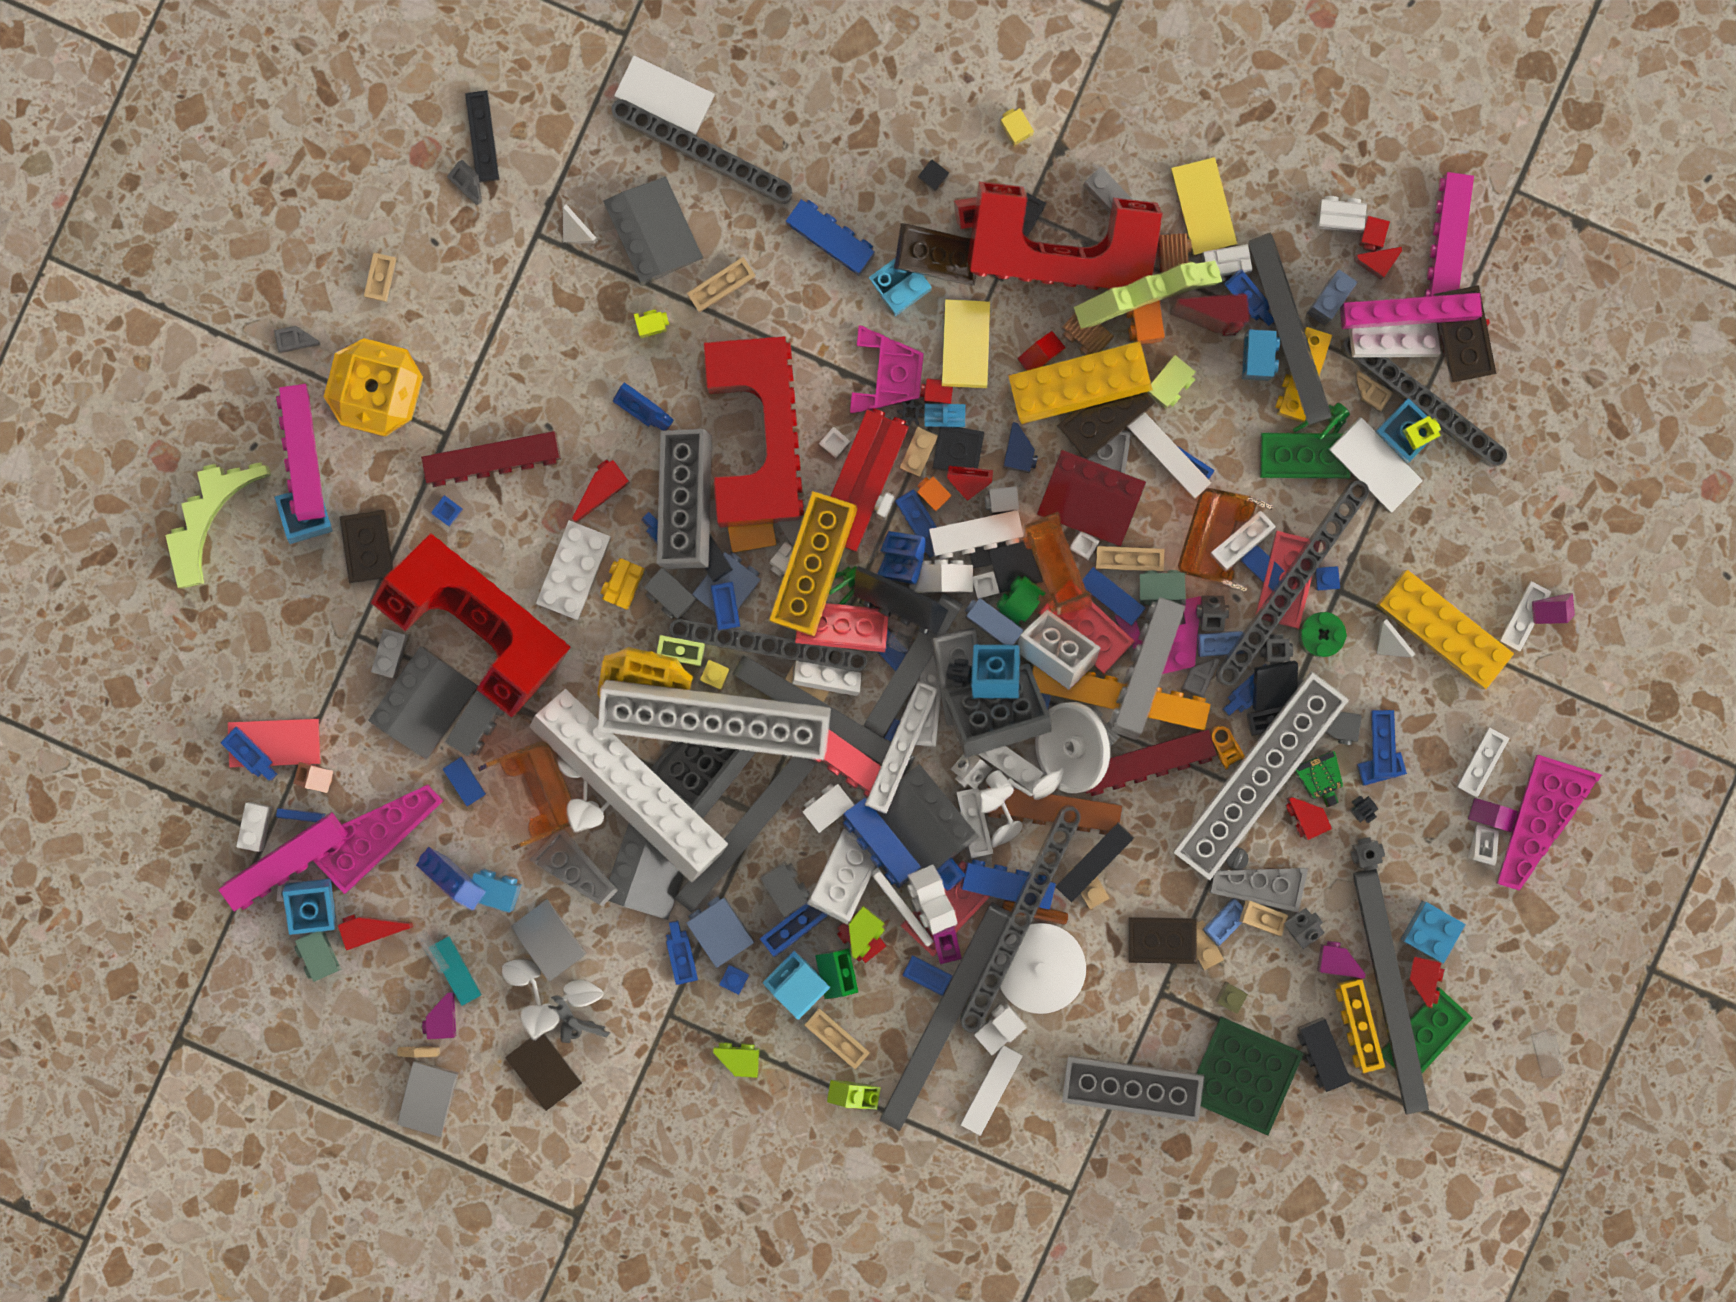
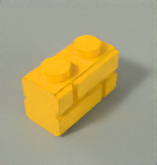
[600,558,645,610]

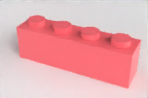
[811,730,881,798]

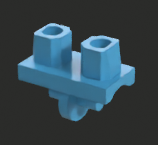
[924,404,965,427]

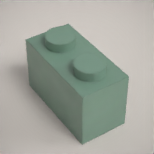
[1140,570,1186,606]
[294,931,341,982]

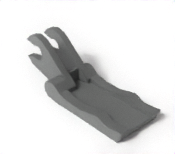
[548,995,610,1038]

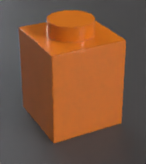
[917,476,952,512]

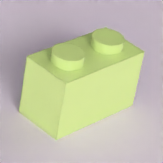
[1147,355,1196,409]
[657,635,705,667]

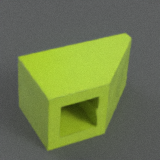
[849,906,885,959]
[713,1042,759,1078]
[827,1080,881,1109]

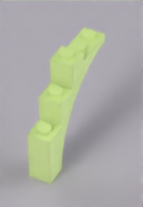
[1074,260,1223,328]
[166,463,271,589]

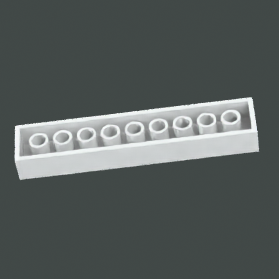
[1174,671,1349,880]
[598,680,831,760]
[530,689,728,882]

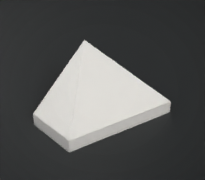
[563,205,598,244]
[1377,619,1415,658]

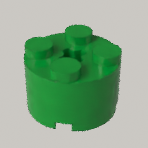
[996,576,1046,627]
[1298,612,1347,657]

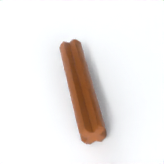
[1002,899,1068,925]

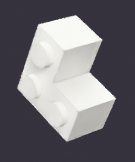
[909,560,973,593]
[907,865,957,934]
[973,1004,1027,1055]

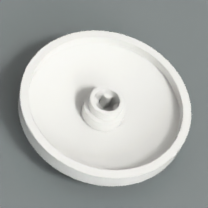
[1035,702,1110,793]
[996,923,1086,1014]

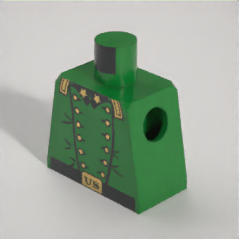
[1294,751,1343,807]

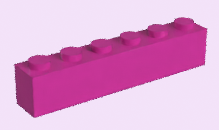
[1424,172,1474,297]
[1340,293,1482,329]
[276,384,325,521]
[218,812,348,911]

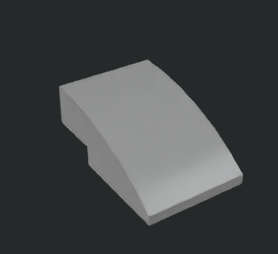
[511,899,587,982]
[398,1060,459,1137]

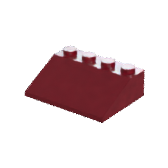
[1170,294,1249,337]
[1037,450,1146,547]

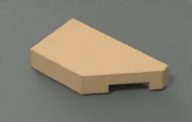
[1355,370,1393,412]
[397,1046,440,1058]

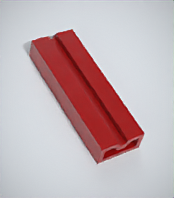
[830,408,909,553]

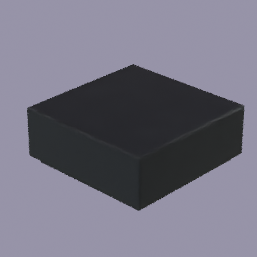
[918,159,949,191]

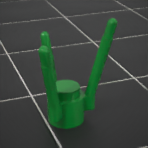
[1293,402,1350,440]
[829,566,857,605]

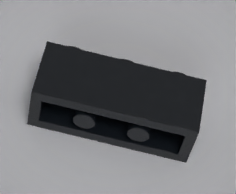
[1296,1017,1351,1092]

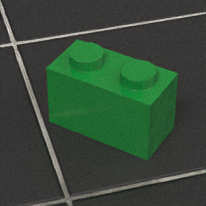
[815,948,859,999]

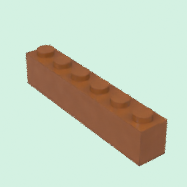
[987,785,1122,835]

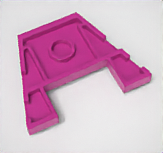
[850,325,924,414]
[1114,596,1201,674]

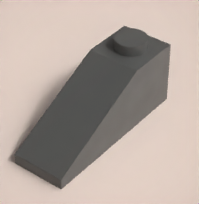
[1325,712,1362,745]

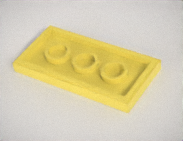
[1171,157,1237,256]
[942,299,990,388]

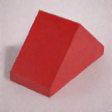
[1354,247,1402,280]
[1017,331,1066,371]
[947,466,993,501]

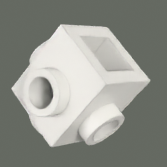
[951,754,992,789]

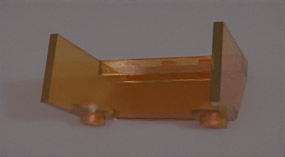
[1178,488,1273,592]
[1022,512,1092,615]
[478,741,573,851]

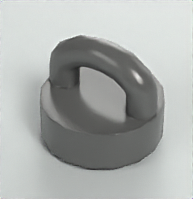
[1226,847,1249,870]
[560,1021,582,1043]

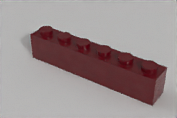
[421,431,561,488]
[1085,729,1216,797]

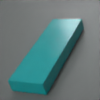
[429,936,482,1006]

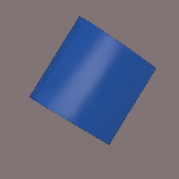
[877,531,925,584]

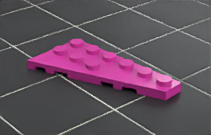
[1496,755,1602,891]
[313,784,444,894]

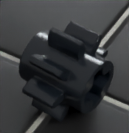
[897,399,925,427]
[947,658,973,687]
[1350,796,1378,823]

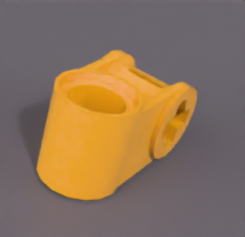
[1210,725,1245,770]

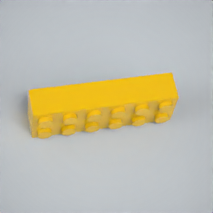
[1009,341,1153,424]
[769,491,858,637]
[1376,570,1514,689]

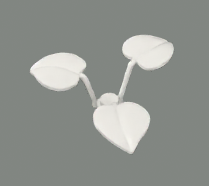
[557,755,610,833]
[980,767,1064,848]
[502,959,604,1040]

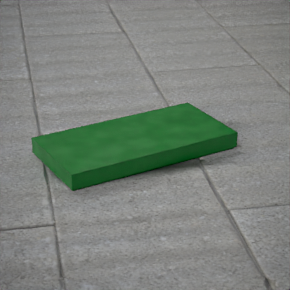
[1260,433,1351,479]
[1381,987,1473,1073]

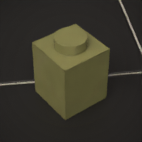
[1215,981,1248,1014]

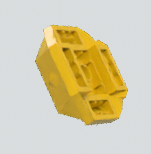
[323,338,423,437]
[597,647,693,698]

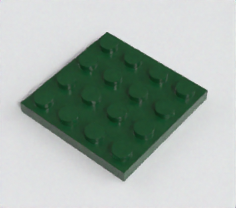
[1196,1016,1304,1136]

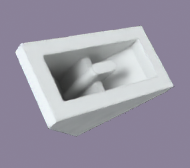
[1468,825,1499,866]

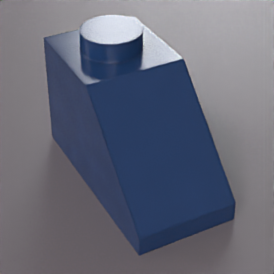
[1003,422,1038,473]

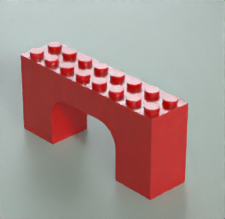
[968,181,1163,290]
[704,336,804,528]
[370,533,571,718]

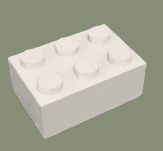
[1018,610,1101,690]

